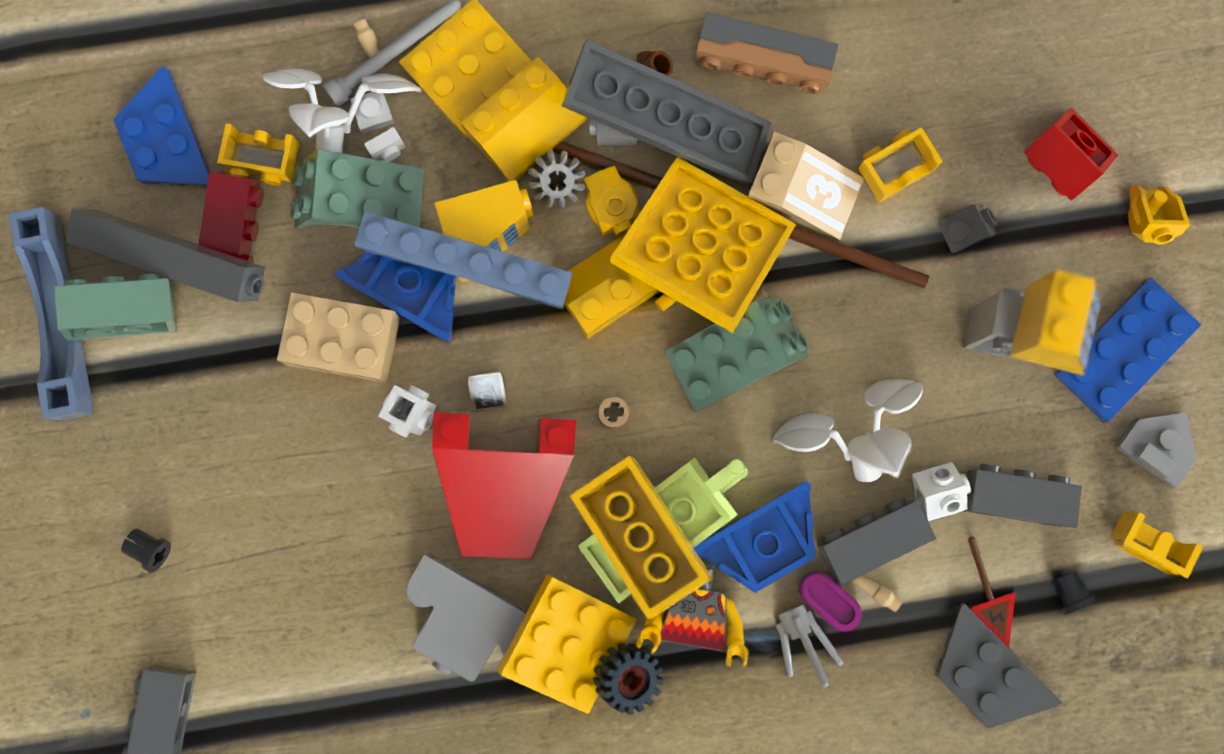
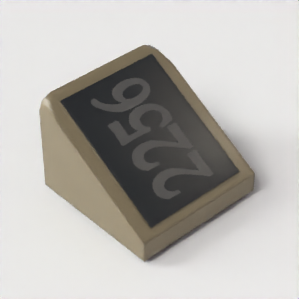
[467,371,508,412]

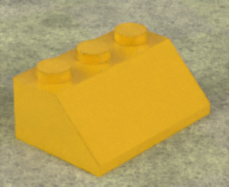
[460,57,587,182]
[564,232,660,339]

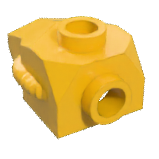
[584,166,640,237]
[1128,186,1190,244]

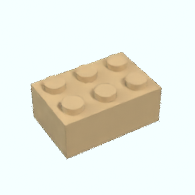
[277,292,401,383]

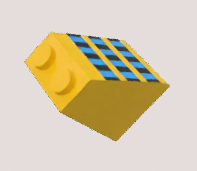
[435,180,534,282]
[1010,270,1101,375]

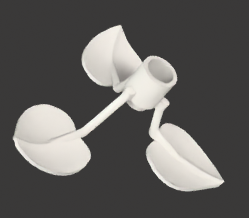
[263,68,422,153]
[773,379,923,482]

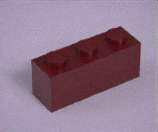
[199,171,264,263]

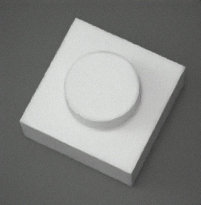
[350,92,394,134]
[364,127,406,162]

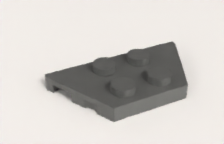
[935,603,1062,728]

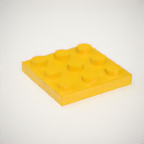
[399,0,532,139]
[496,574,637,714]

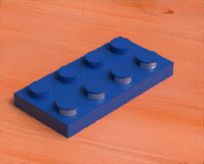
[1054,277,1201,422]

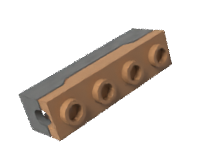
[695,12,838,94]

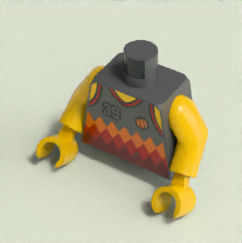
[636,568,748,667]

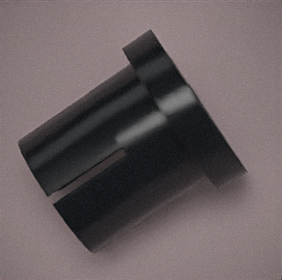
[121,528,171,573]
[1051,570,1097,615]

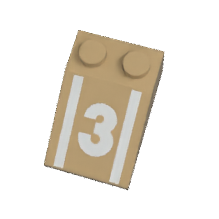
[748,132,864,241]

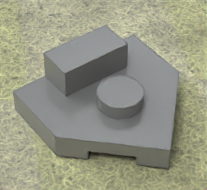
[1115,412,1196,489]

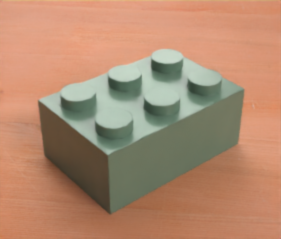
[54,274,176,341]

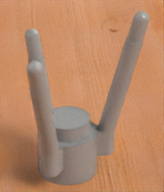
[776,604,843,687]

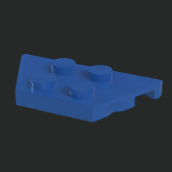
[113,66,210,188]
[334,252,456,344]
[694,480,816,593]

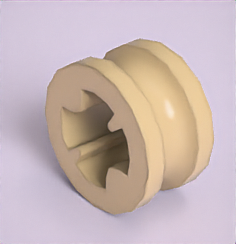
[598,397,629,429]

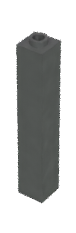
[66,209,265,302]

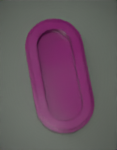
[799,572,862,631]

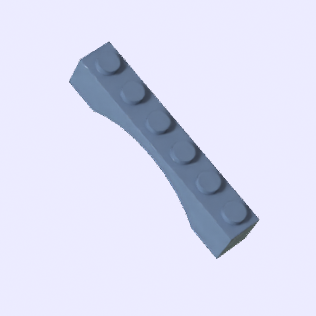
[9,207,94,421]
[354,211,572,309]

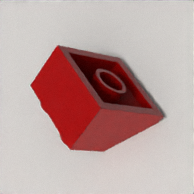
[1024,108,1118,201]

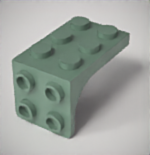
[290,149,424,229]
[665,297,808,412]

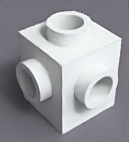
[378,385,437,438]
[912,462,971,521]

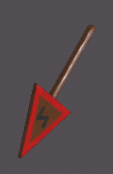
[968,536,1016,648]

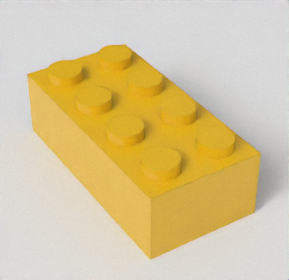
[570,456,713,619]

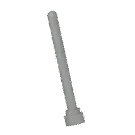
[322,0,461,107]

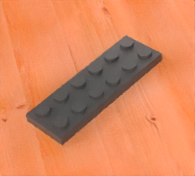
[561,40,772,187]

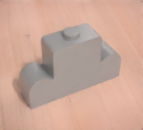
[407,554,528,681]

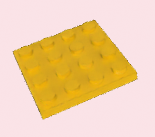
[610,157,796,333]

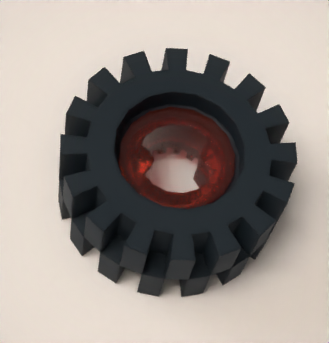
[593,643,663,714]

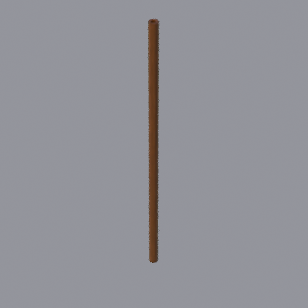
[552,141,929,288]

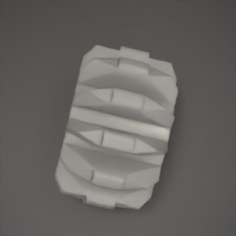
[528,150,585,208]

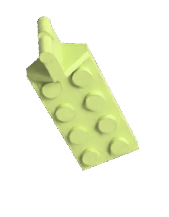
[578,458,748,603]

